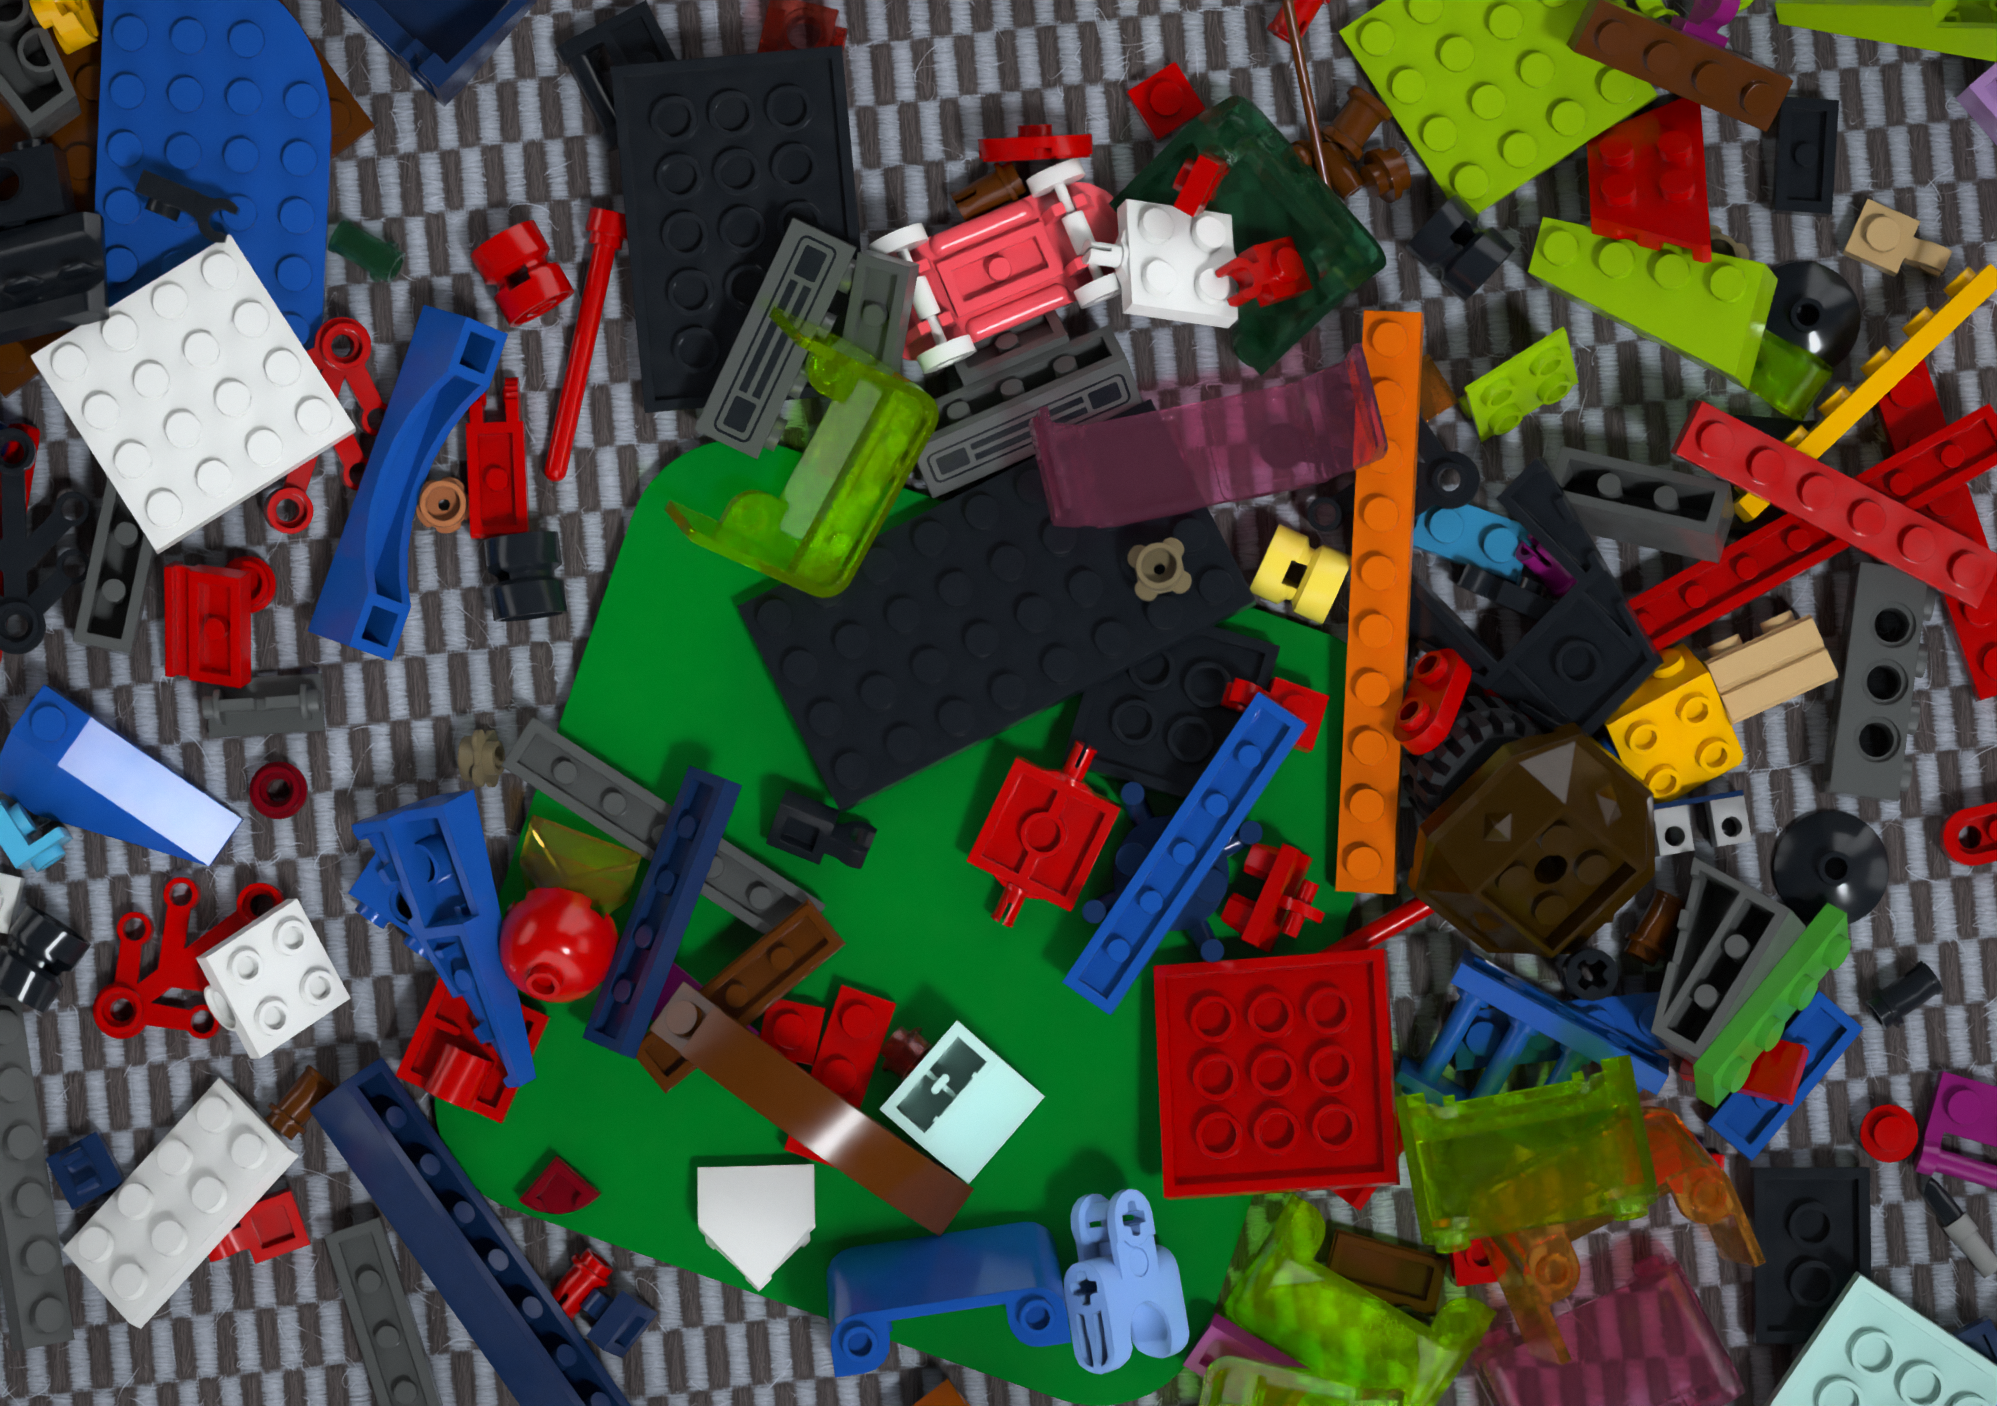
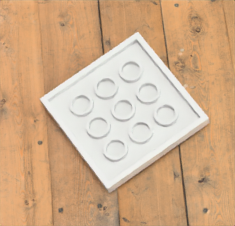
[30,234,356,554]

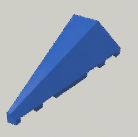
[351,789,537,1088]

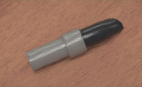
[1924,1177,1997,1278]

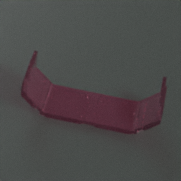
[1028,343,1388,529]

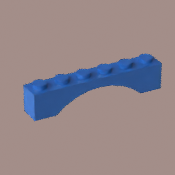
[308,305,508,661]

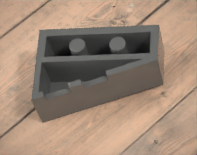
[1651,857,1807,1064]

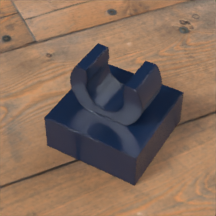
[45,1131,126,1210]
[580,1288,658,1358]

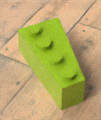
[1528,217,1778,390]

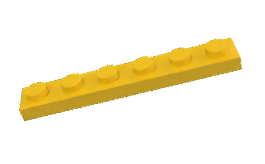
[1733,263,1997,523]

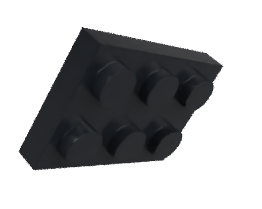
[1750,1167,1871,1343]

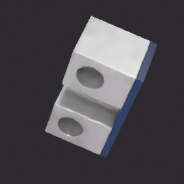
[1654,790,1752,857]

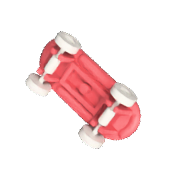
[869,158,1122,374]

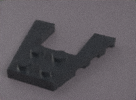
[1408,456,1665,736]

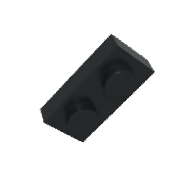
[1771,97,1839,217]

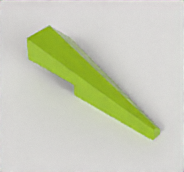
[1775,0,1997,62]

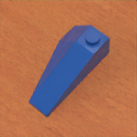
[0,684,244,867]

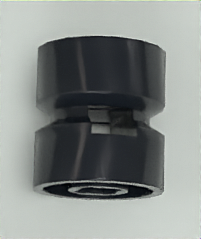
[1405,193,1515,303]
[484,531,568,622]
[0,904,91,1013]

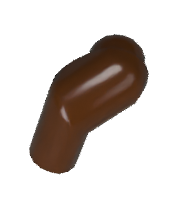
[1281,140,1365,201]

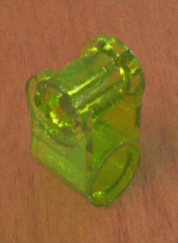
[1748,329,1834,421]

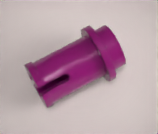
[1515,533,1578,598]

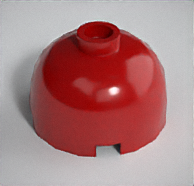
[498,887,619,1003]

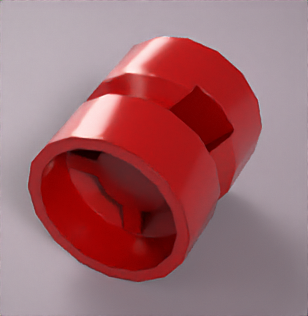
[470,220,574,327]

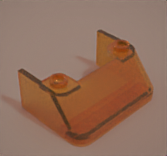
[1470,1106,1766,1365]

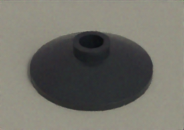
[1758,262,1861,376]
[1773,811,1889,924]

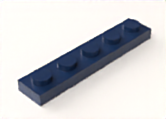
[582,765,742,1059]

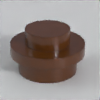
[1361,147,1411,203]

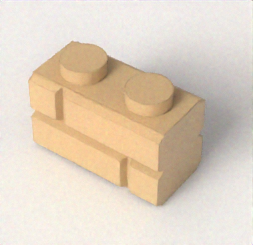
[1702,610,1838,725]

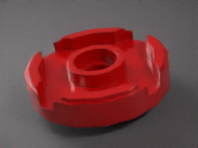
[978,124,1093,162]

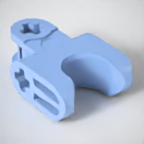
[1064,1189,1189,1375]

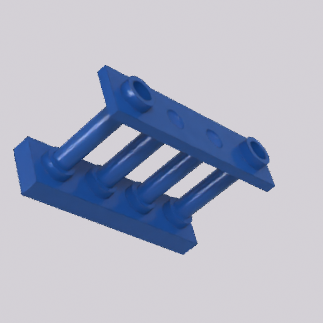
[1394,948,1669,1193]

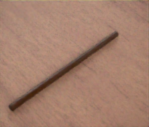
[1281,0,1341,235]

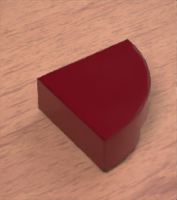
[518,1156,602,1214]

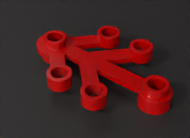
[263,317,388,534]
[93,877,285,1039]

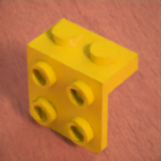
[1601,643,1744,804]

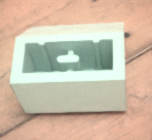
[880,1020,1045,1184]

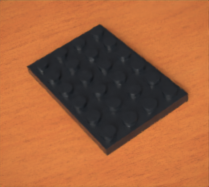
[610,45,861,413]

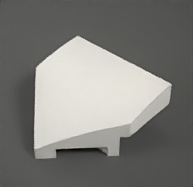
[697,1164,815,1292]

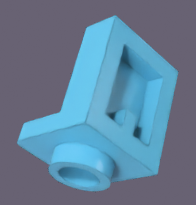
[0,799,73,873]

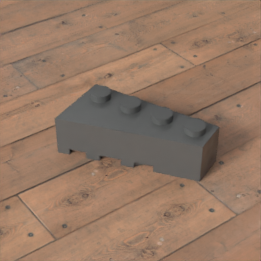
[0,0,82,140]

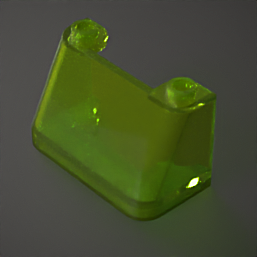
[1395,1055,1659,1253]

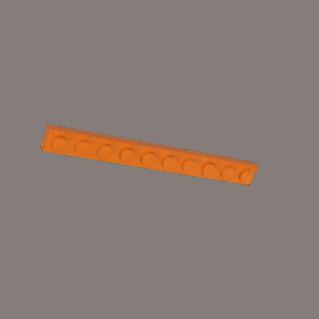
[1335,310,1424,894]

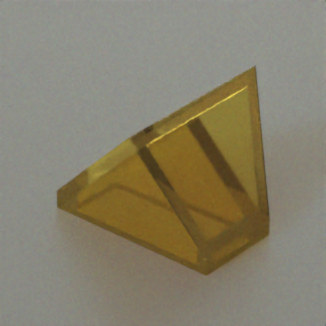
[519,814,642,918]

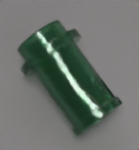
[328,219,406,283]

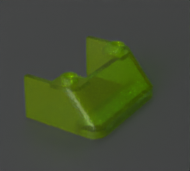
[664,306,939,598]

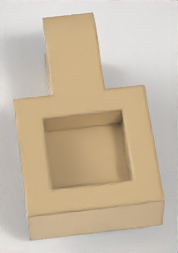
[1842,198,1952,278]

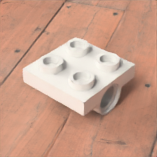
[196,898,350,1059]

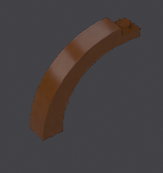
[649,981,974,1236]

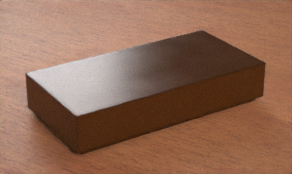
[1320,1228,1449,1315]

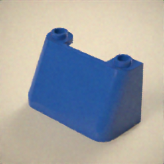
[826,1221,1071,1378]

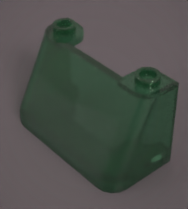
[1109,95,1386,376]

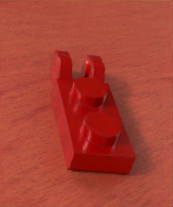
[466,377,530,540]

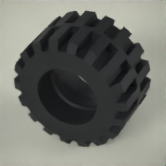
[1402,696,1543,820]

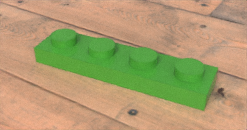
[1693,902,1851,1108]

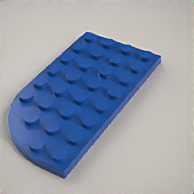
[94,0,332,372]

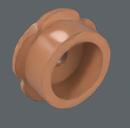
[416,477,470,534]

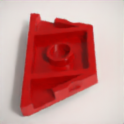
[1587,97,1712,263]

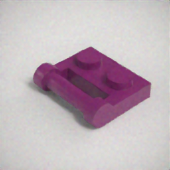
[1913,1071,1997,1190]

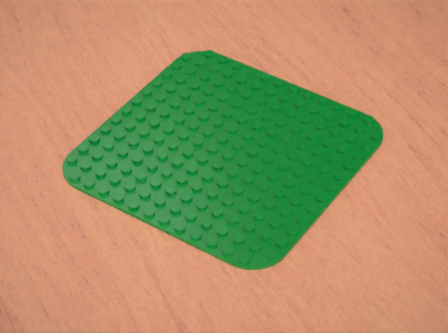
[435,441,1356,1406]

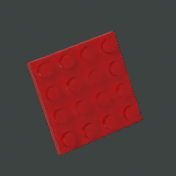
[1153,948,1400,1200]

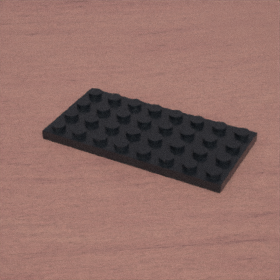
[737,399,1256,814]

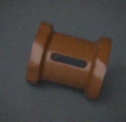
[1320,85,1393,162]

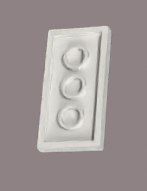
[62,1078,299,1329]

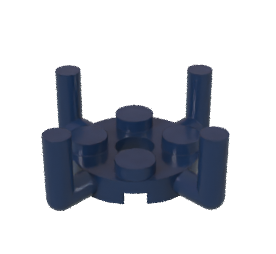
[1082,782,1263,962]

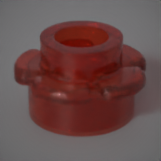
[880,1026,933,1080]

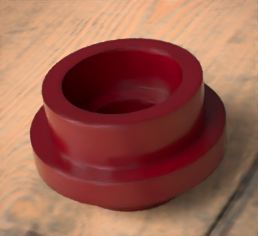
[249,762,308,819]

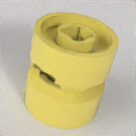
[1250,524,1352,625]

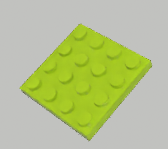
[1339,0,1658,214]

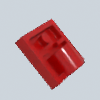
[395,977,551,1124]

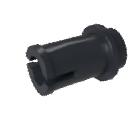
[1865,961,1943,1030]

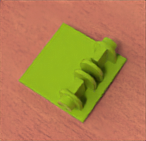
[1457,326,1579,442]

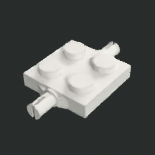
[1081,199,1238,328]

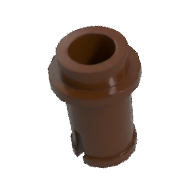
[950,161,1027,222]
[1624,889,1686,967]
[265,1064,336,1141]

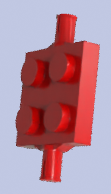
[966,740,1122,927]

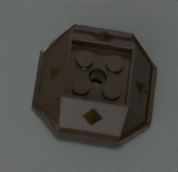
[1407,722,1655,958]

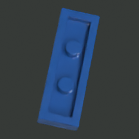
[1705,991,1863,1161]

